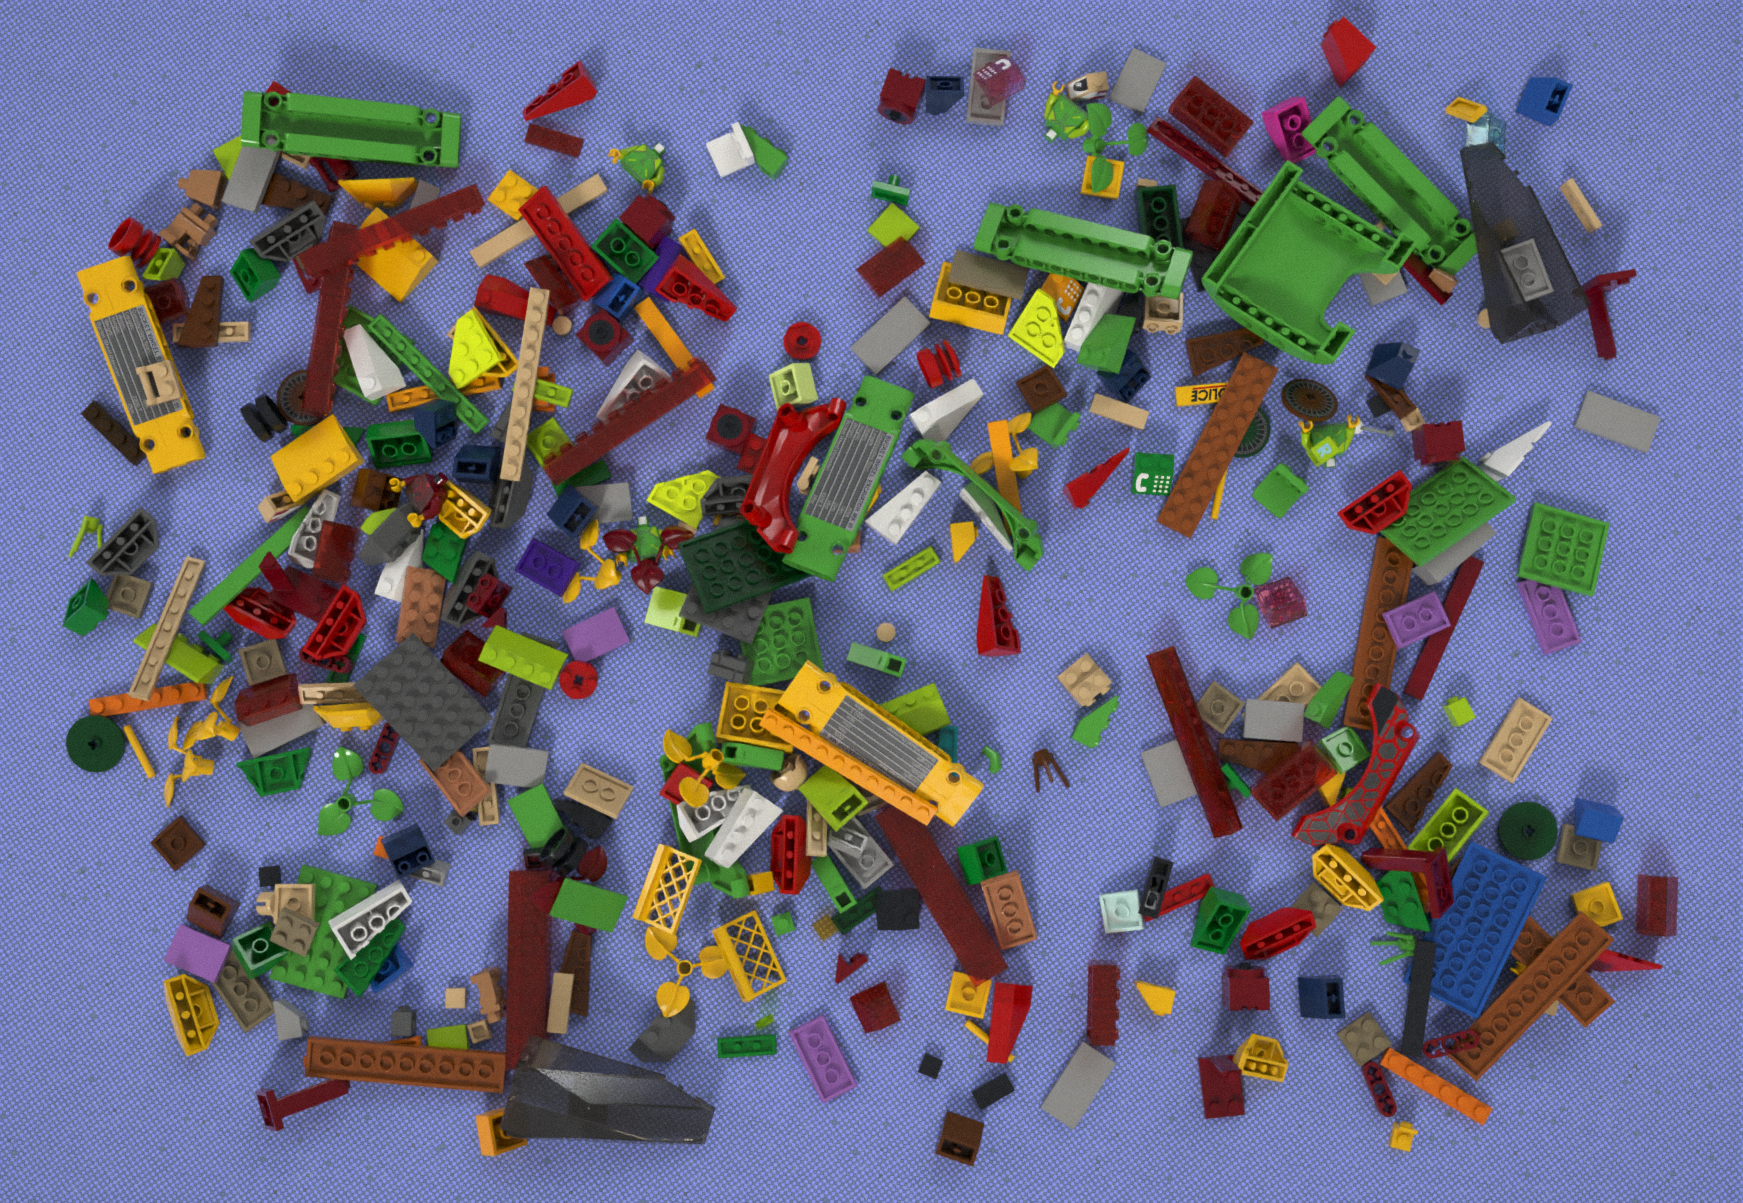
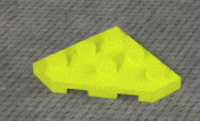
[1008,288,1066,368]
[448,310,503,389]
[646,470,721,529]

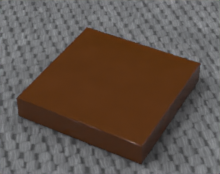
[1015,365,1068,414]
[150,816,207,871]

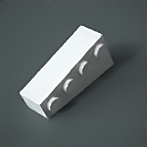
[865,471,941,546]
[704,788,783,868]
[328,879,412,960]

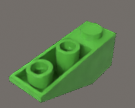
[741,124,788,181]
[846,642,907,678]
[1070,696,1119,749]
[721,742,785,771]
[811,852,857,914]

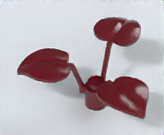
[602,526,694,595]
[529,846,607,935]

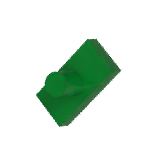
[871,175,911,206]
[197,630,234,665]
[1218,761,1252,798]

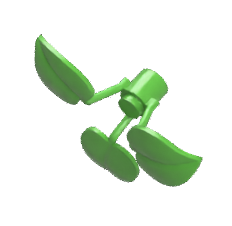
[1083,103,1149,193]
[1185,553,1273,639]
[318,747,404,836]

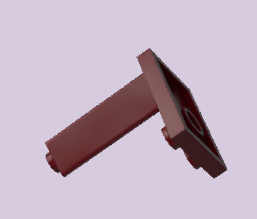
[1574,269,1637,361]
[259,551,339,623]
[1361,847,1455,919]
[1197,1054,1245,1119]
[255,1079,351,1132]

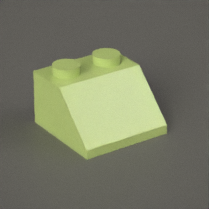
[768,363,818,411]

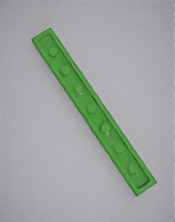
[367,313,490,435]
[188,506,310,627]

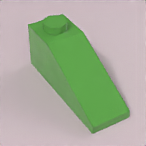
[1303,671,1355,730]

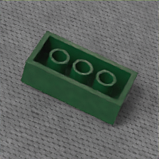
[1134,184,1184,253]

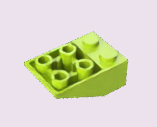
[644,586,703,638]
[798,765,868,832]

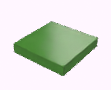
[1318,726,1371,775]

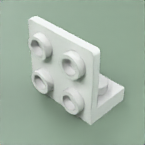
[706,122,755,177]

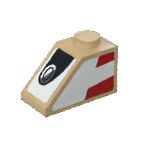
[1066,71,1109,102]
[257,490,308,523]

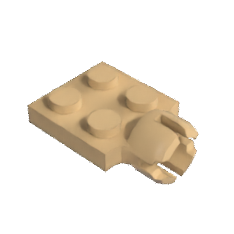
[256,884,316,924]

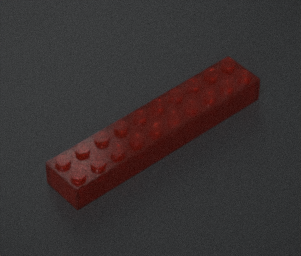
[300,220,360,419]
[542,356,716,486]
[874,806,1009,988]
[505,869,553,1070]

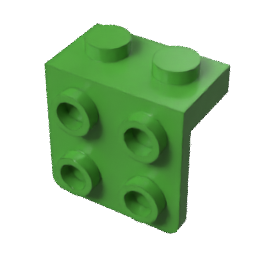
[1027,403,1081,449]
[1252,463,1309,518]

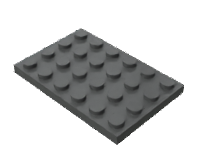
[679,514,774,645]
[353,633,493,771]

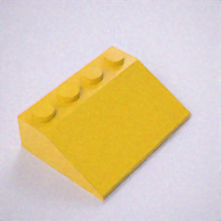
[345,207,438,303]
[929,261,1012,335]
[270,414,365,504]
[716,681,798,755]

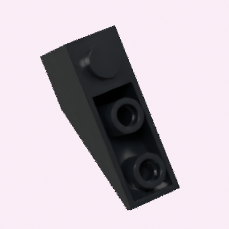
[553,798,614,839]

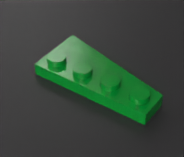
[333,917,407,998]

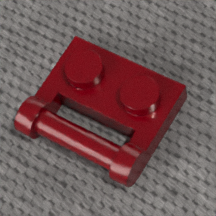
[309,156,359,193]

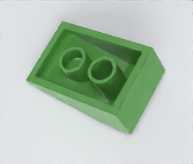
[1076,313,1136,374]

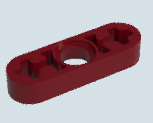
[299,646,353,674]
[369,722,401,774]
[1422,1029,1481,1059]
[1361,1060,1397,1117]

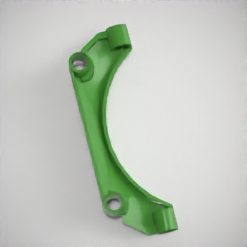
[901,439,1045,572]
[659,722,751,899]

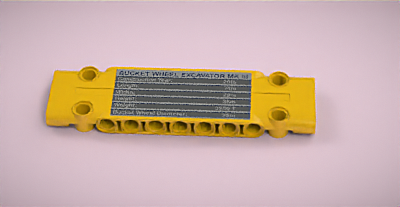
[76,256,207,474]
[777,660,984,827]

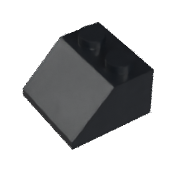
[874,887,920,931]

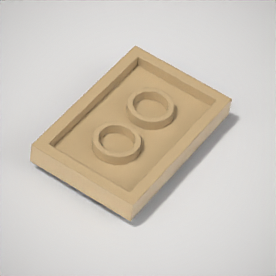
[564,763,634,819]

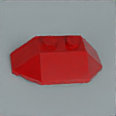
[1337,469,1412,535]
[302,584,367,660]
[223,587,297,640]
[770,815,811,895]
[1240,907,1317,960]

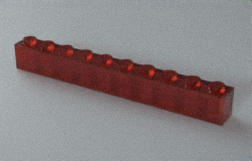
[296,184,485,280]
[1146,646,1243,838]

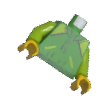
[1044,80,1089,143]
[608,143,666,195]
[1298,414,1360,468]
[615,516,676,567]

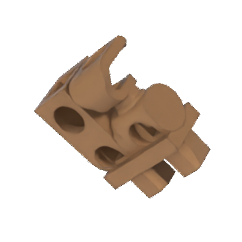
[158,203,219,261]
[470,966,508,1024]

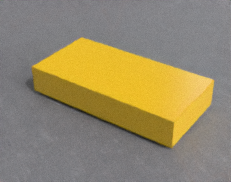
[1445,97,1487,123]

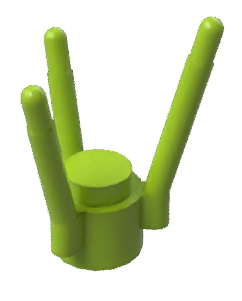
[68,516,103,558]

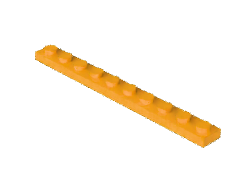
[759,707,937,826]

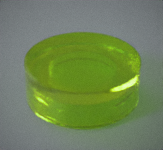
[755,1014,775,1030]

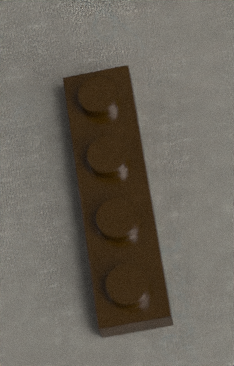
[81,400,146,466]

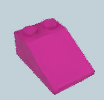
[1261,97,1316,164]

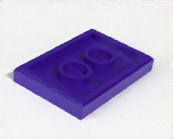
[636,236,692,304]
[514,538,581,597]

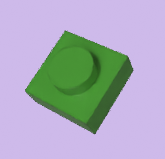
[771,911,796,936]

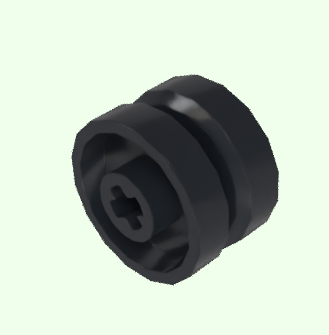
[240,393,289,443]
[539,826,588,877]

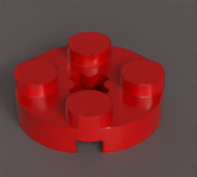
[783,322,821,361]
[559,660,598,699]

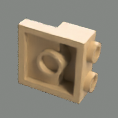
[1142,292,1184,335]
[1057,653,1112,707]

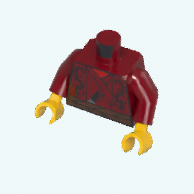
[389,472,448,527]

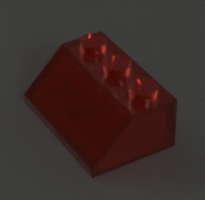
[1184,180,1242,250]
[856,236,925,300]
[524,255,581,316]
[144,277,190,325]
[311,520,359,584]
[440,630,507,698]
[234,673,303,727]
[1636,874,1678,937]

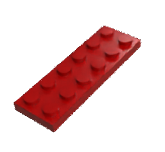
[518,186,613,302]

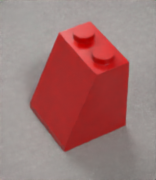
[1321,16,1377,88]

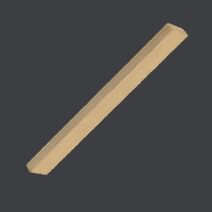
[469,174,608,269]
[128,556,206,701]

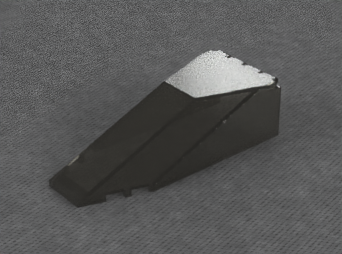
[1460,141,1591,344]
[500,1035,715,1144]

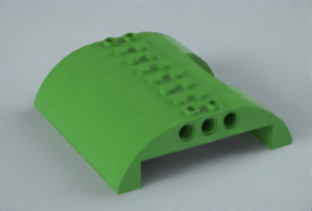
[1201,160,1420,364]

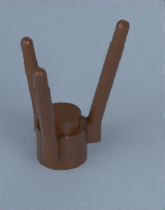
[1032,748,1070,793]

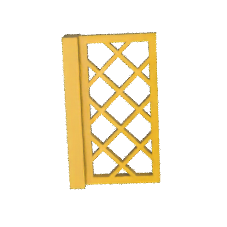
[632,843,702,935]
[711,910,787,1002]

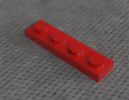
[1143,873,1215,922]

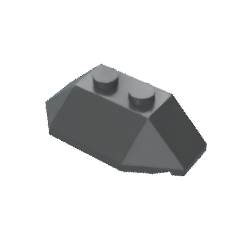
[249,200,326,262]
[488,457,533,529]
[700,474,753,516]
[358,501,421,566]
[86,507,160,576]
[441,551,499,628]
[628,997,696,1062]

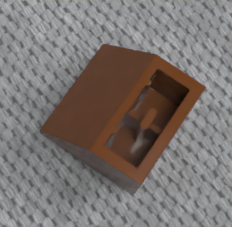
[350,468,404,512]
[187,885,241,938]
[935,1110,984,1167]

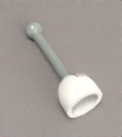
[1351,418,1395,437]

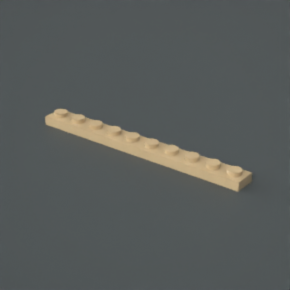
[500,287,551,482]

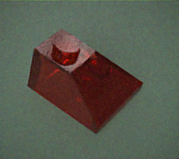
[849,981,901,1034]

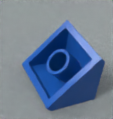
[1574,798,1624,844]
[371,943,414,994]

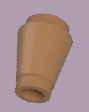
[1428,267,1458,293]

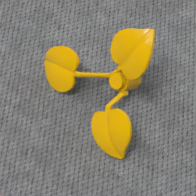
[969,412,1039,479]
[562,519,622,604]
[182,676,240,750]
[164,716,214,808]
[663,729,746,808]
[645,926,728,1018]

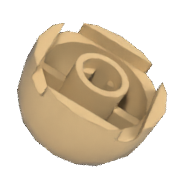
[769,754,808,792]

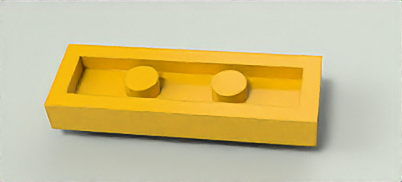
[678,228,725,285]

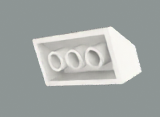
[1063,282,1125,352]

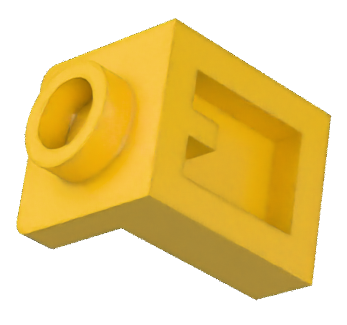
[1388,1121,1418,1152]

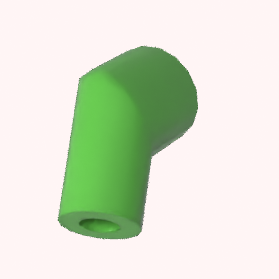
[981,745,1002,774]

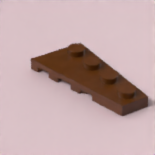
[261,172,334,215]

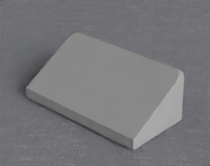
[408,180,441,224]
[827,826,869,859]
[407,859,451,887]

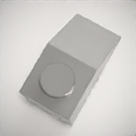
[273,998,310,1041]

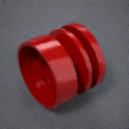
[108,217,161,269]
[916,339,962,389]

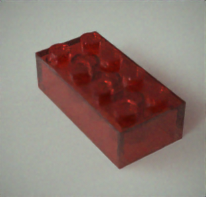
[1168,76,1254,158]
[1250,738,1338,822]
[1086,959,1120,1046]

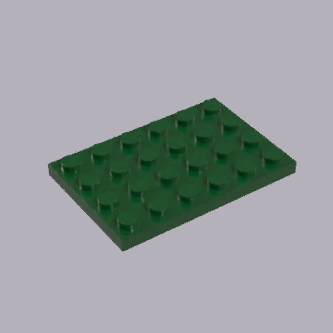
[677,519,814,615]

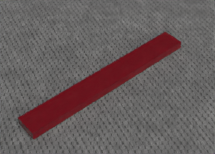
[1147,117,1264,207]
[1402,556,1485,701]

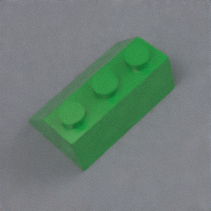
[366,419,433,469]

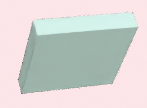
[1099,889,1145,934]

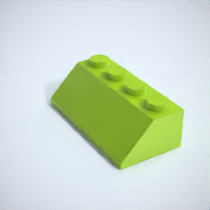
[133,623,225,684]
[478,625,568,690]
[879,683,951,736]
[1407,788,1489,865]

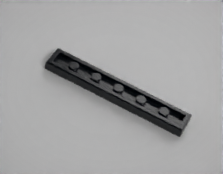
[1401,938,1437,1058]

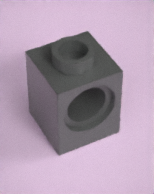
[444,810,476,835]
[391,1006,417,1036]

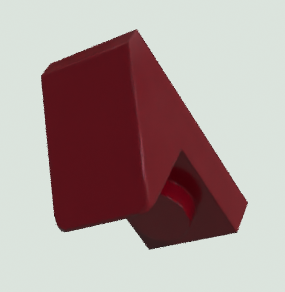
[481,608,507,629]
[835,951,869,984]

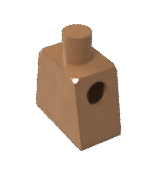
[178,170,228,211]

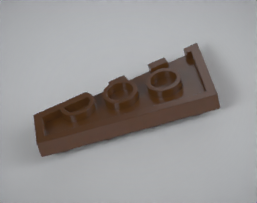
[177,275,224,348]
[1185,328,1264,378]
[1217,738,1298,781]
[1383,751,1453,834]
[560,929,592,1017]

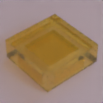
[812,914,838,941]

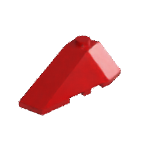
[522,60,598,121]
[655,254,737,322]
[474,274,556,327]
[1062,447,1130,509]
[976,575,1021,657]
[1585,949,1663,973]
[986,982,1033,1064]

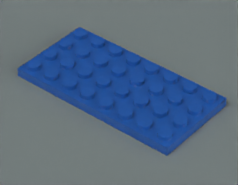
[1402,841,1547,1019]

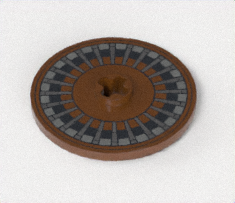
[277,370,334,426]
[1281,379,1338,422]

